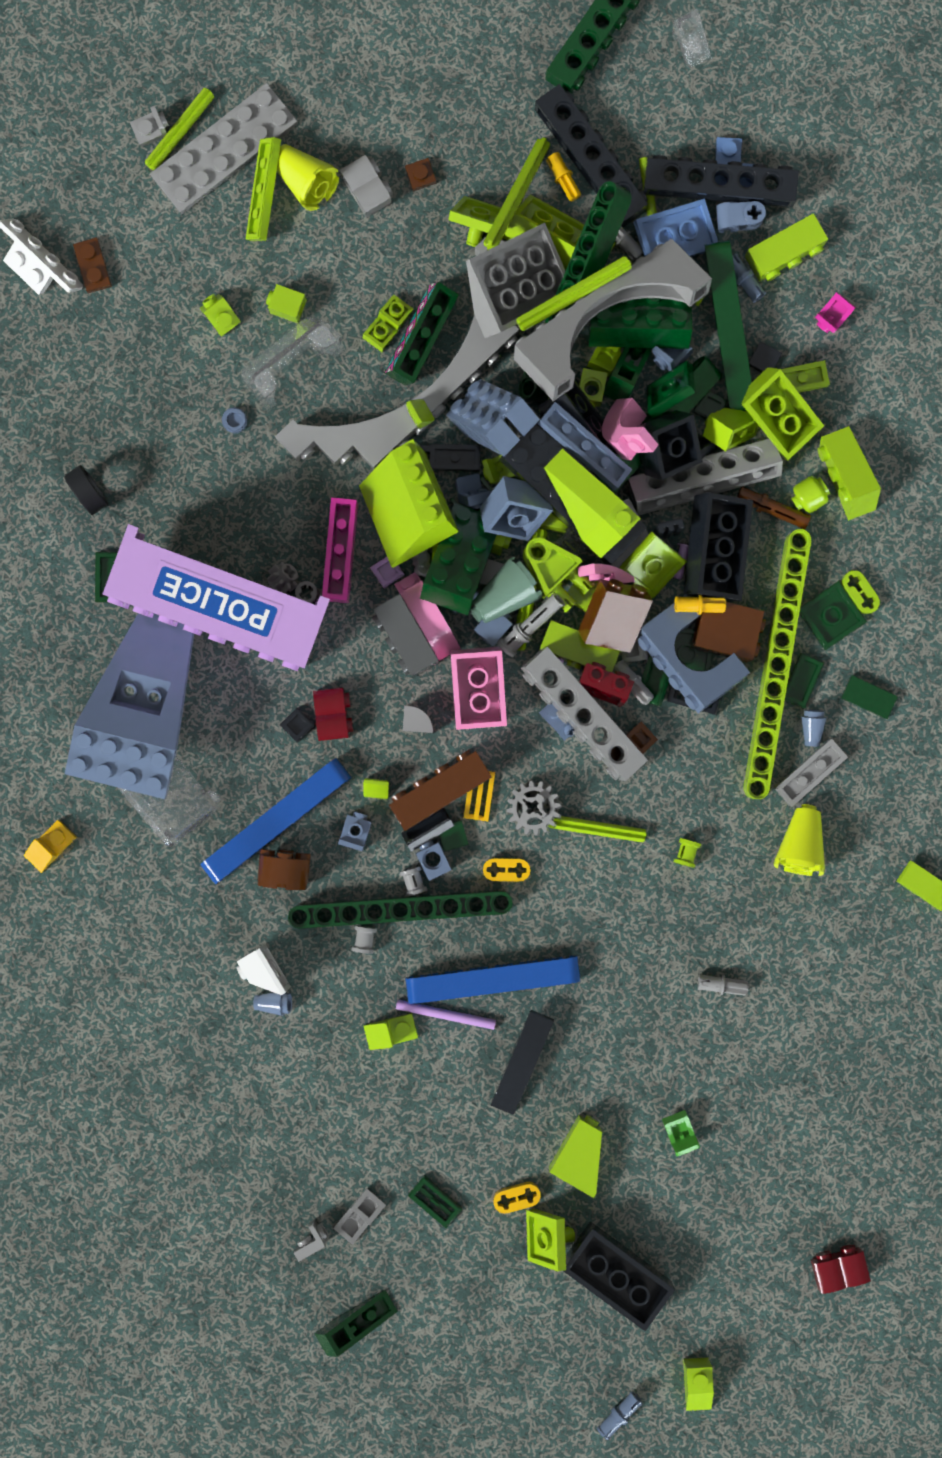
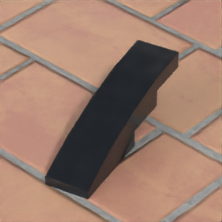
[491,1010,554,1115]

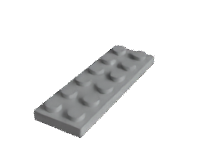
[150,83,298,215]

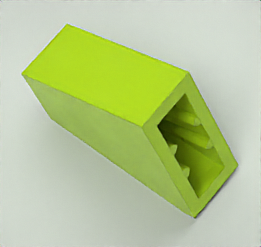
[549,1115,602,1198]

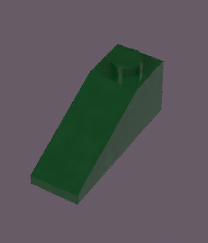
[603,348,652,400]
[314,1290,398,1357]

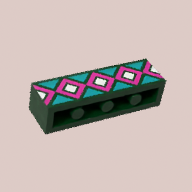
[384,282,459,385]

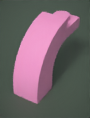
[602,398,658,460]
[394,572,461,661]

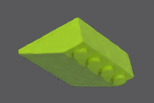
[359,439,459,568]

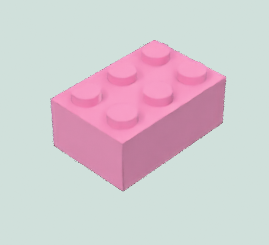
[450,647,507,730]

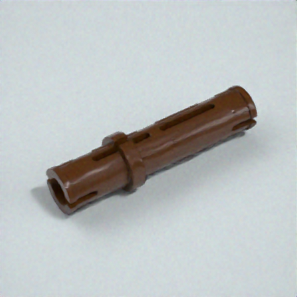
[737,486,811,530]

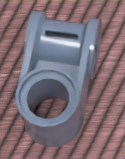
[716,201,766,233]

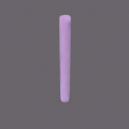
[396,1000,496,1030]

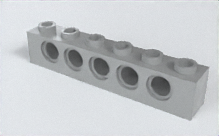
[628,439,783,516]
[521,647,648,781]

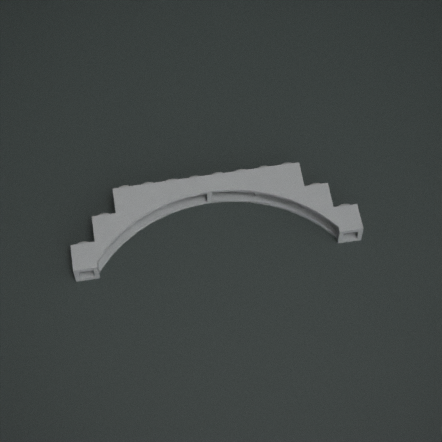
[275,237,519,470]

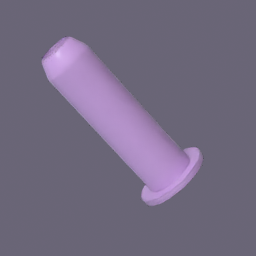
[673,543,689,580]

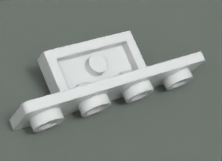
[0,218,84,295]

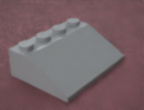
[466,223,565,338]

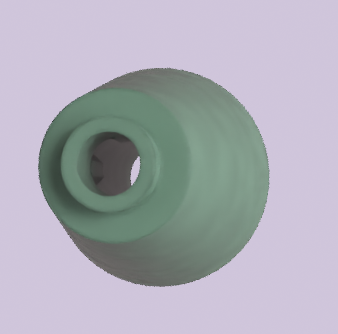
[470,557,542,623]

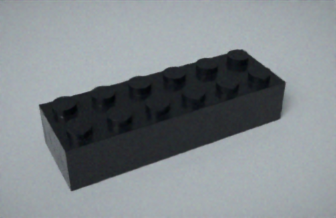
[499,422,647,565]

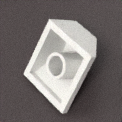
[236,944,291,995]

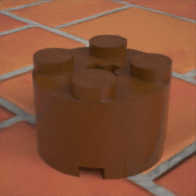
[257,849,311,890]

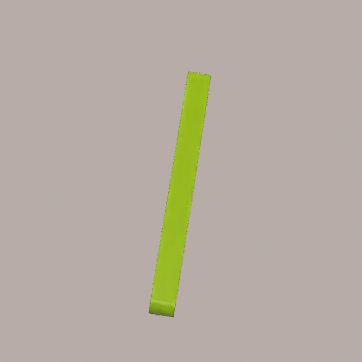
[743,529,811,799]

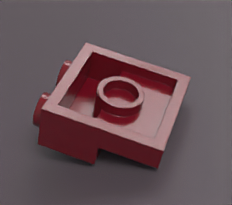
[578,662,635,707]

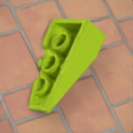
[544,449,641,558]

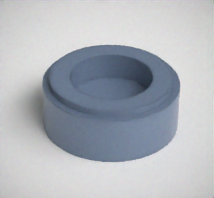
[222,407,248,434]

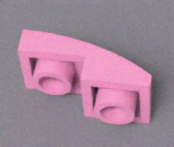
[578,564,634,584]

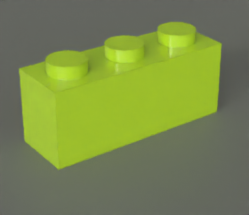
[745,213,828,282]
[539,620,620,672]

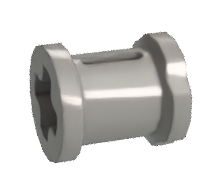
[399,866,428,897]
[352,925,377,954]

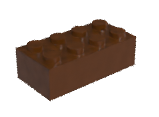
[389,750,492,831]

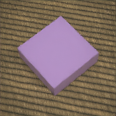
[370,557,405,589]

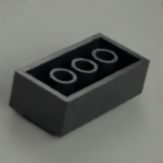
[683,492,753,602]
[563,1221,675,1331]

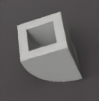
[403,706,433,733]

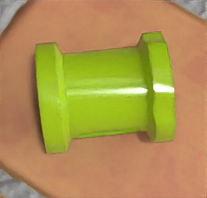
[673,838,701,868]

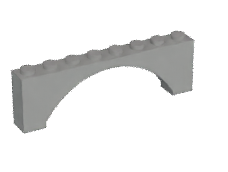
[514,239,712,401]

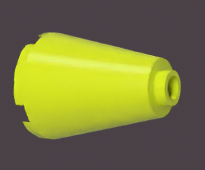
[277,144,339,211]
[774,804,825,876]

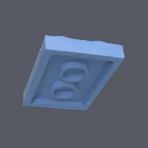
[633,199,718,257]

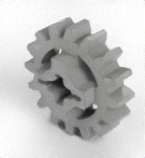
[507,781,562,836]

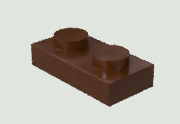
[73,237,112,294]

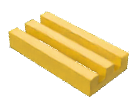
[463,771,495,822]

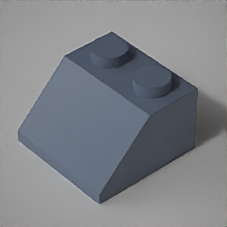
[480,476,553,541]

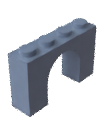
[637,595,750,714]

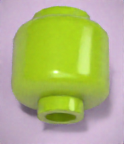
[791,476,831,513]

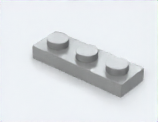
[774,738,848,807]

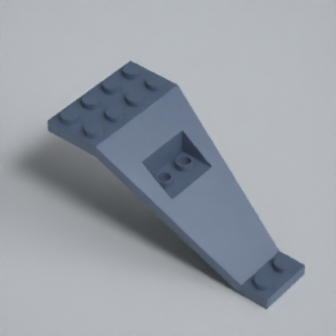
[65,613,194,799]

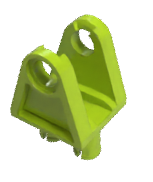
[522,537,595,613]

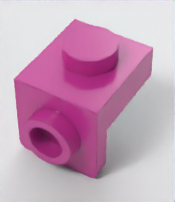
[815,292,856,333]

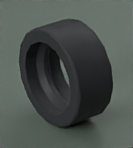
[64,465,108,515]

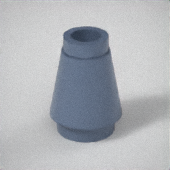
[801,709,827,747]
[253,992,292,1016]

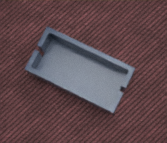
[446,379,540,457]

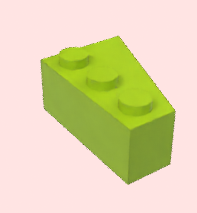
[817,426,881,521]

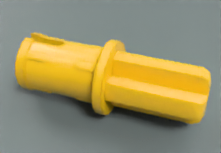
[546,152,581,202]
[674,595,726,615]

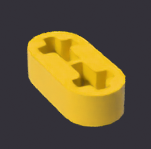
[483,858,531,882]
[493,1182,540,1214]

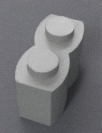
[340,155,393,218]

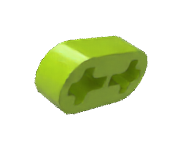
[841,571,880,614]

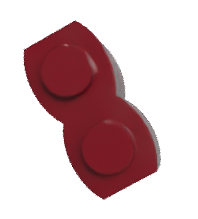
[313,688,354,741]
[810,1245,871,1294]

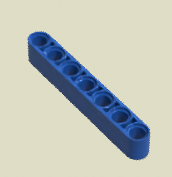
[200,758,352,885]
[405,955,581,1004]

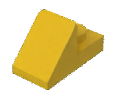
[24,820,77,873]

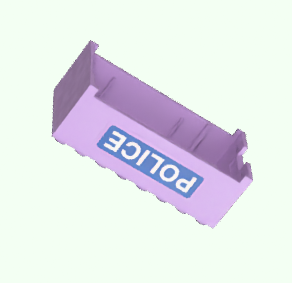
[103,524,330,671]

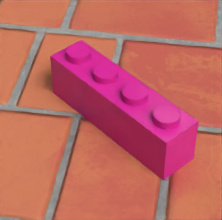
[322,498,358,603]

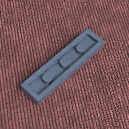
[537,402,632,491]

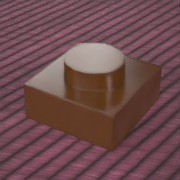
[405,158,436,192]

